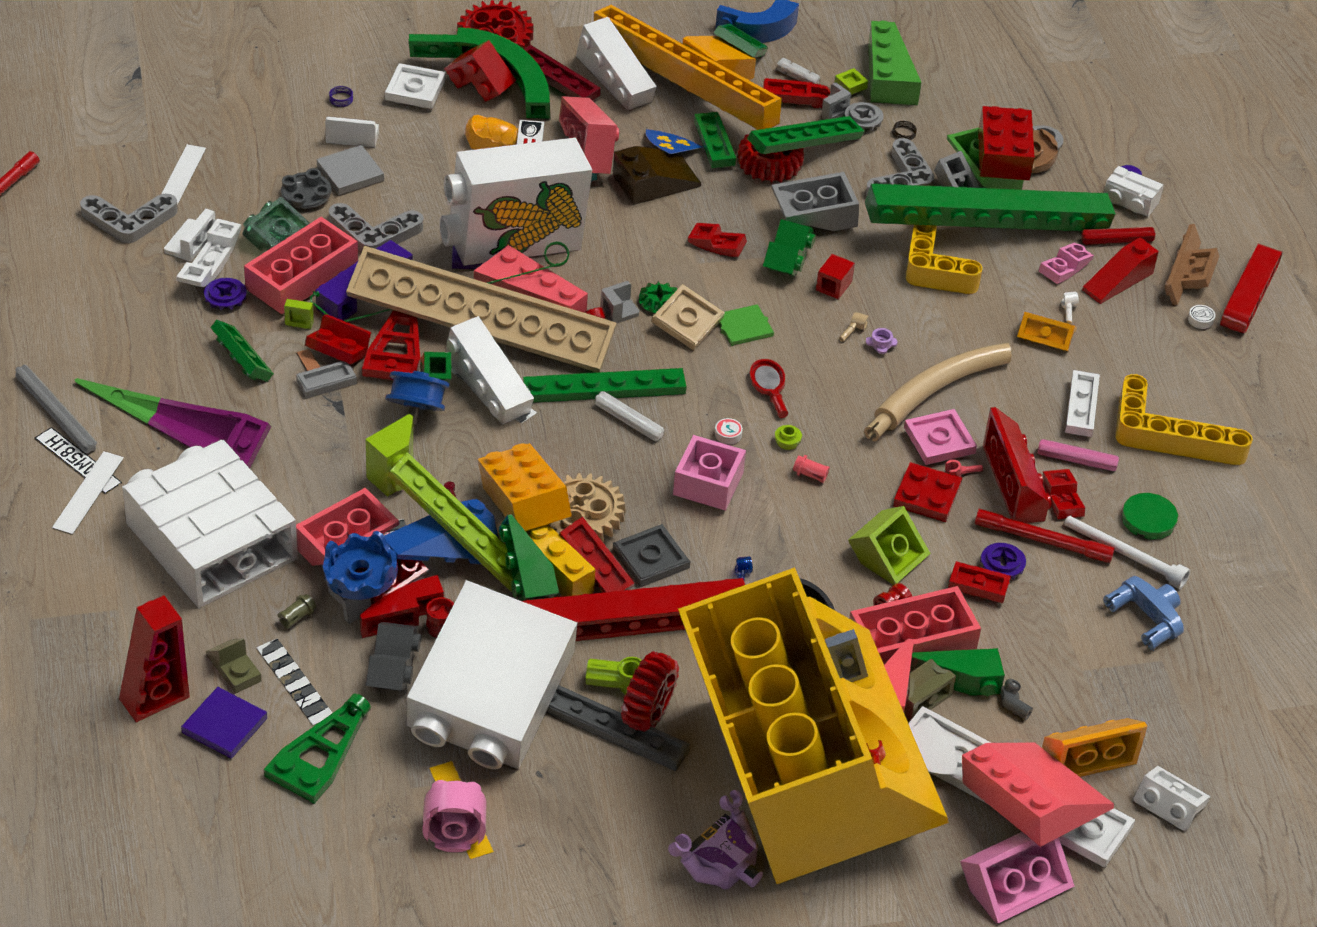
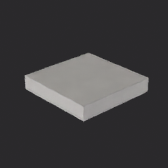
[317,145,384,195]

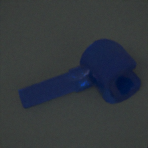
[735,556,753,583]

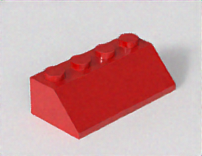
[983,407,1051,523]

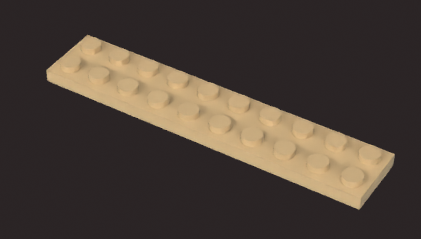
[346,246,616,373]

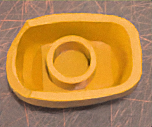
[465,115,518,150]

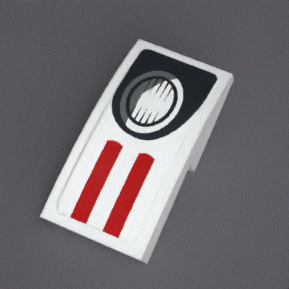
[517,120,544,145]

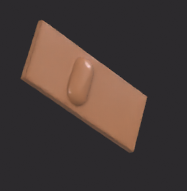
[297,349,320,371]

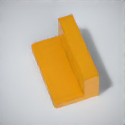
[1017,311,1077,351]

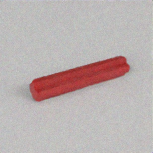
[1081,227,1156,245]

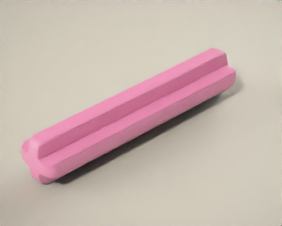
[1038,439,1119,472]

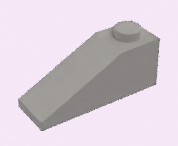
[934,151,980,188]

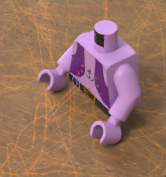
[668,790,763,889]

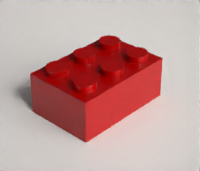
[978,106,1035,181]

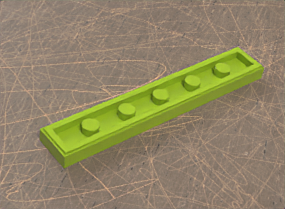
[387,452,513,592]

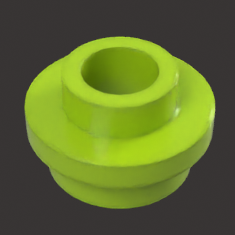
[775,425,802,450]

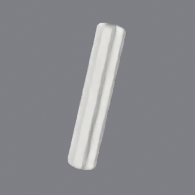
[595,392,664,441]

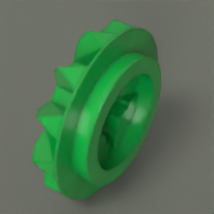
[639,281,677,313]

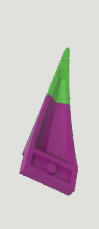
[74,378,271,469]

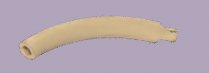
[864,343,1012,441]

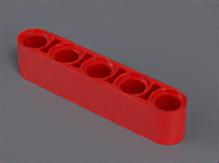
[1220,243,1283,334]

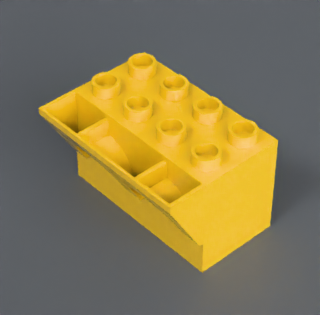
[678,567,949,884]

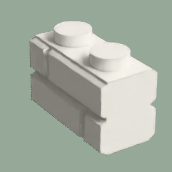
[1104,166,1164,217]

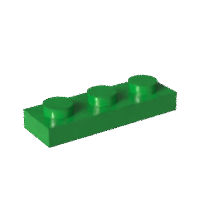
[694,111,736,168]
[210,319,274,382]

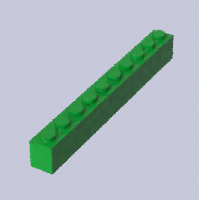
[865,183,1116,231]

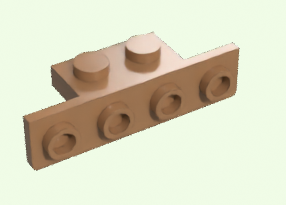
[1165,224,1219,305]

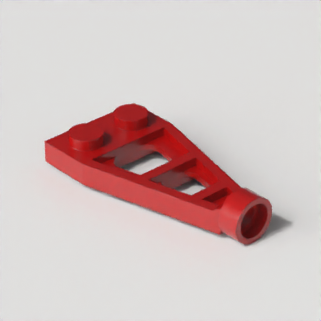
[362,310,420,380]

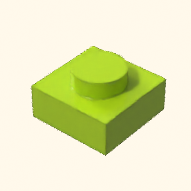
[834,68,868,95]
[284,299,314,329]

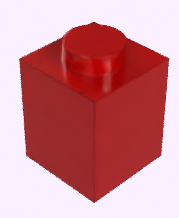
[816,254,855,299]

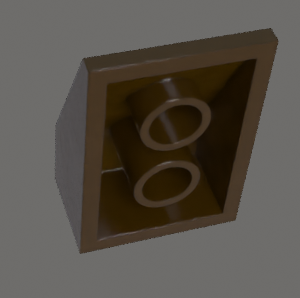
[612,146,701,205]

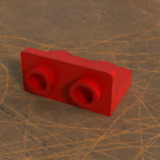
[304,314,371,364]

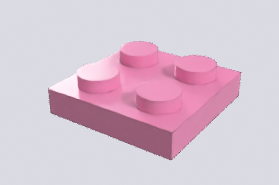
[904,409,977,465]

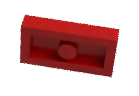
[948,561,1011,603]

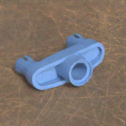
[1103,576,1184,650]

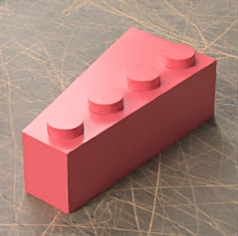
[559,96,619,174]
[474,245,588,313]

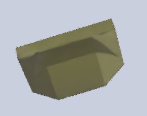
[904,659,956,722]

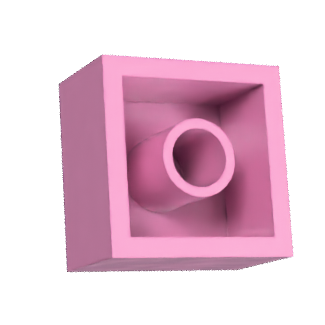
[673,435,746,511]

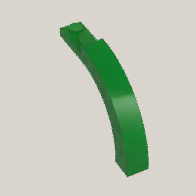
[408,27,551,119]

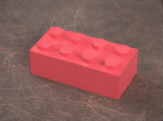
[244,217,358,314]
[849,586,981,665]

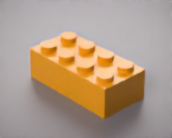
[477,443,572,531]

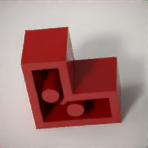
[444,40,516,102]

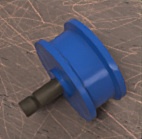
[385,371,450,436]

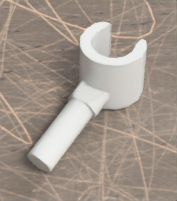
[1061,292,1079,324]

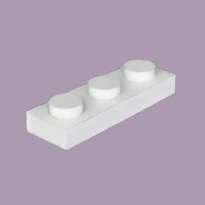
[1065,370,1100,437]

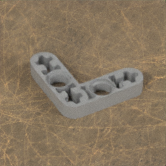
[866,138,935,196]
[80,193,178,243]
[329,203,423,253]

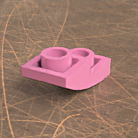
[1038,242,1094,284]

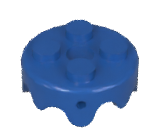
[323,531,398,600]

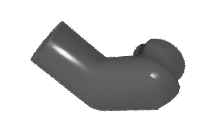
[1000,679,1033,720]

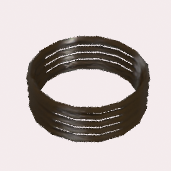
[892,120,917,140]

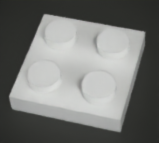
[385,63,446,109]

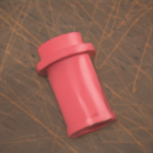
[793,455,830,483]

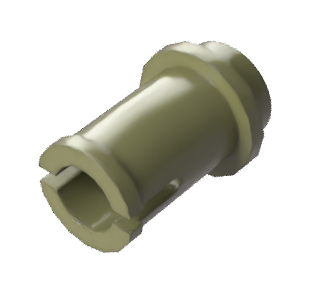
[278,594,316,629]

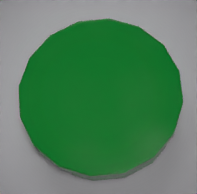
[1122,493,1178,540]

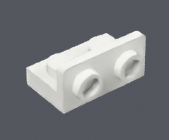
[1134,766,1210,831]

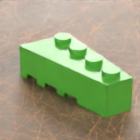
[868,20,922,105]

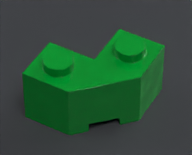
[763,219,816,276]

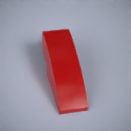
[360,575,444,638]

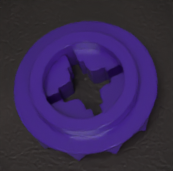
[204,278,247,311]
[980,543,1026,580]

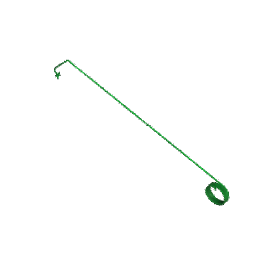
[310,241,569,322]

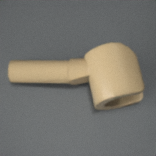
[839,312,868,342]

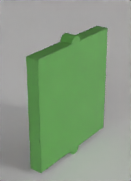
[718,304,774,346]

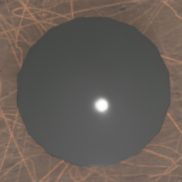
[281,168,332,209]

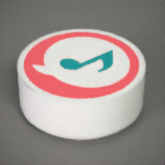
[715,418,743,444]

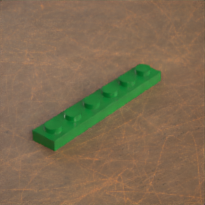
[747,116,865,154]
[523,368,687,403]

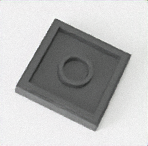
[612,524,690,587]

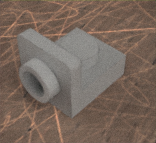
[821,82,851,120]

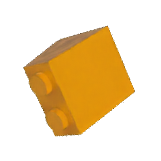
[682,36,756,80]

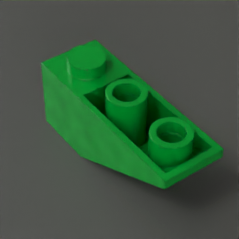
[499,514,559,601]

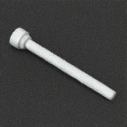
[1064,516,1190,589]

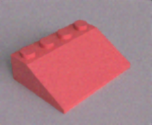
[962,742,1114,847]

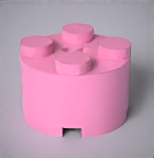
[423,780,486,852]

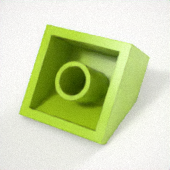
[365,414,413,497]
[848,506,931,585]

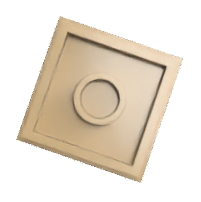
[651,284,725,351]

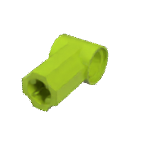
[586,657,642,695]

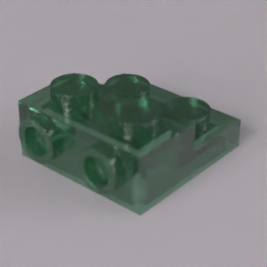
[242,196,310,251]

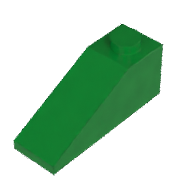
[910,648,1005,696]

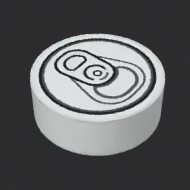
[1188,305,1215,329]

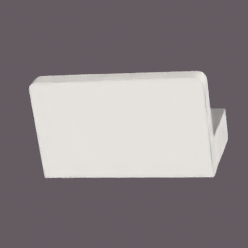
[325,117,379,148]
[164,208,215,262]

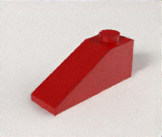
[1082,237,1159,304]

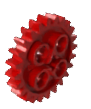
[457,0,534,49]

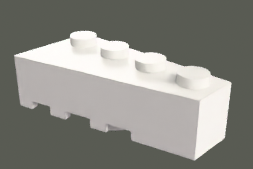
[576,17,657,110]
[445,316,534,424]

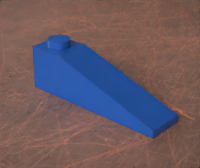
[384,499,498,564]

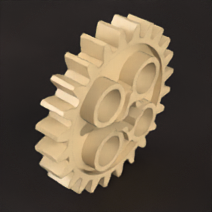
[548,473,626,542]

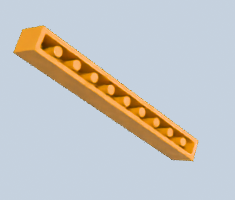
[594,5,782,130]

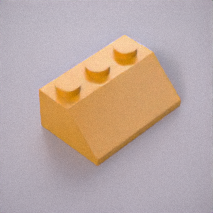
[1042,718,1148,777]

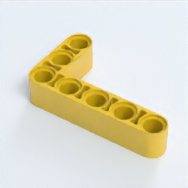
[905,225,983,294]
[1115,374,1253,465]

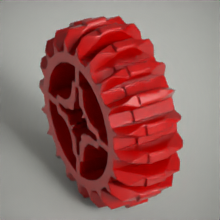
[737,130,804,183]
[621,651,679,732]

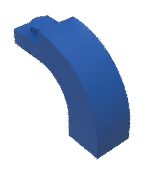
[715,0,799,43]

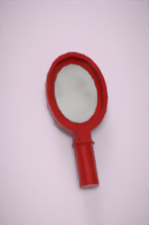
[750,359,788,418]

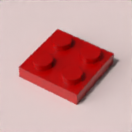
[893,462,962,522]

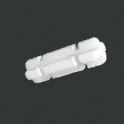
[777,58,820,84]

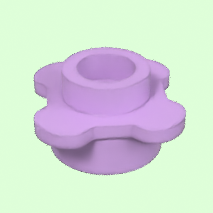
[866,328,897,354]

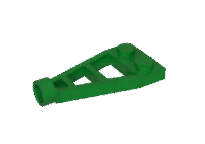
[264,693,371,804]

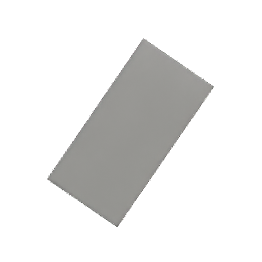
[296,361,357,399]

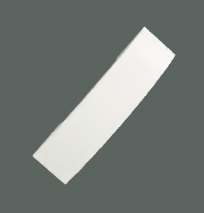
[176,219,241,287]

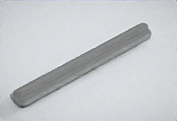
[15,365,97,453]

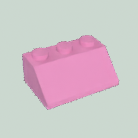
[960,832,1074,923]

